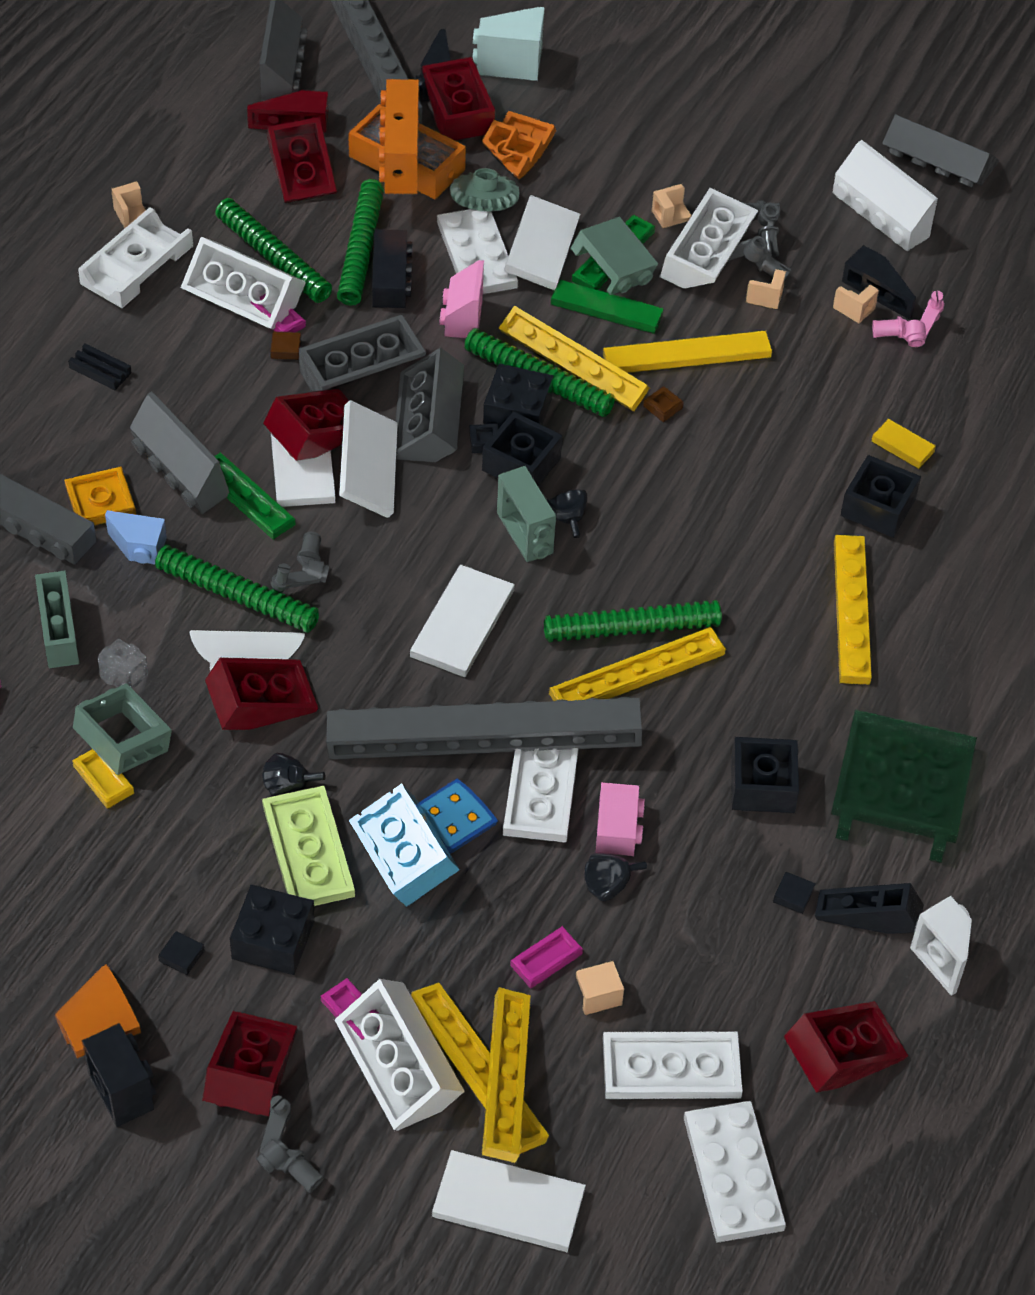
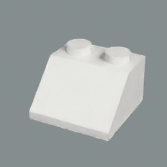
[910,896,972,996]

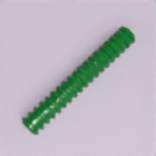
[337,179,384,306]
[215,198,332,303]
[464,328,615,417]
[155,545,319,633]
[544,600,722,643]

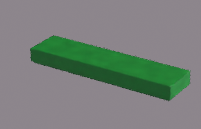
[572,214,655,290]
[551,280,664,334]
[214,452,296,540]

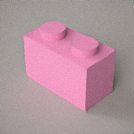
[596,782,644,856]

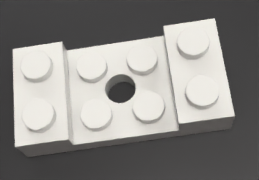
[78,207,193,308]

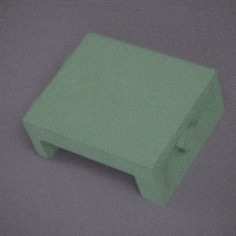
[571,217,658,295]

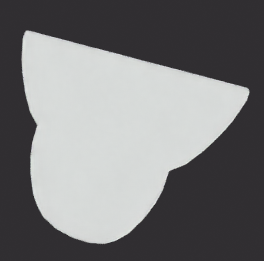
[190,630,305,671]

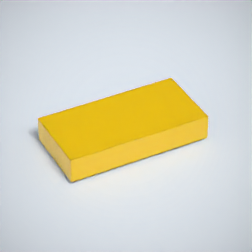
[871,419,936,469]
[72,749,134,809]

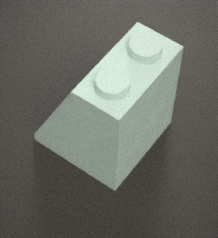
[472,7,544,81]

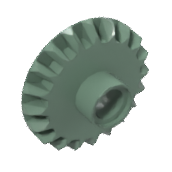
[450,168,519,211]

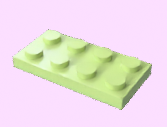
[262,786,355,906]

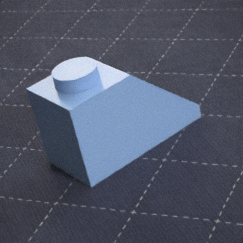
[105,510,167,564]

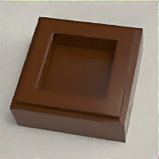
[270,331,301,360]
[643,386,684,422]

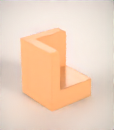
[112,181,146,228]
[652,184,691,228]
[746,269,786,309]
[833,285,879,323]
[576,961,624,1015]

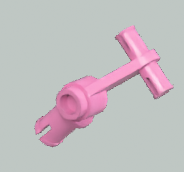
[872,291,944,347]

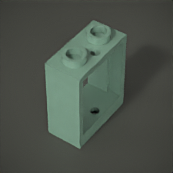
[497,466,556,562]
[73,683,172,775]

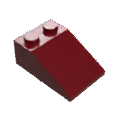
[422,57,495,141]
[267,117,337,203]
[263,389,349,461]
[205,657,318,730]
[783,1001,908,1093]
[202,1011,298,1116]

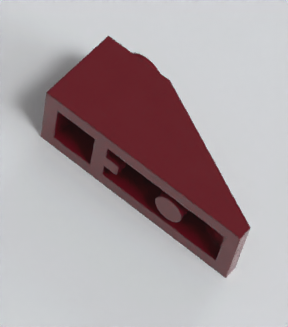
[247,90,329,133]

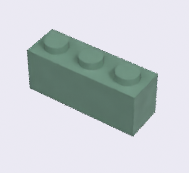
[35,571,79,668]

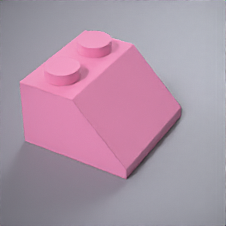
[440,260,484,338]

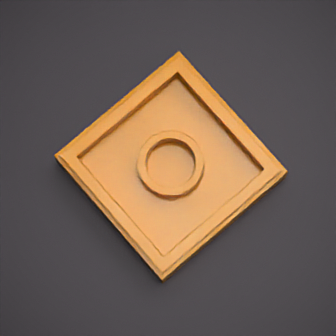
[64,467,136,525]

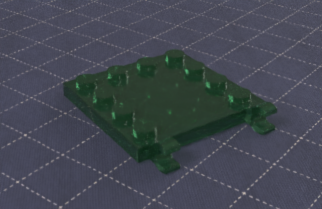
[831,710,977,863]

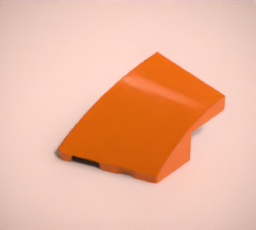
[482,111,556,179]
[55,964,141,1058]

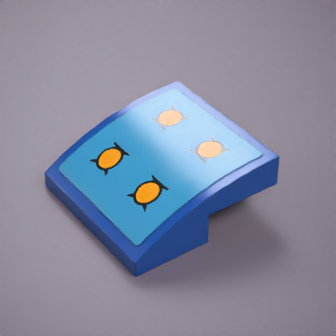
[419,779,498,854]

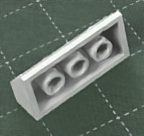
[833,140,938,251]
[660,188,758,289]
[181,237,306,329]
[335,979,465,1130]

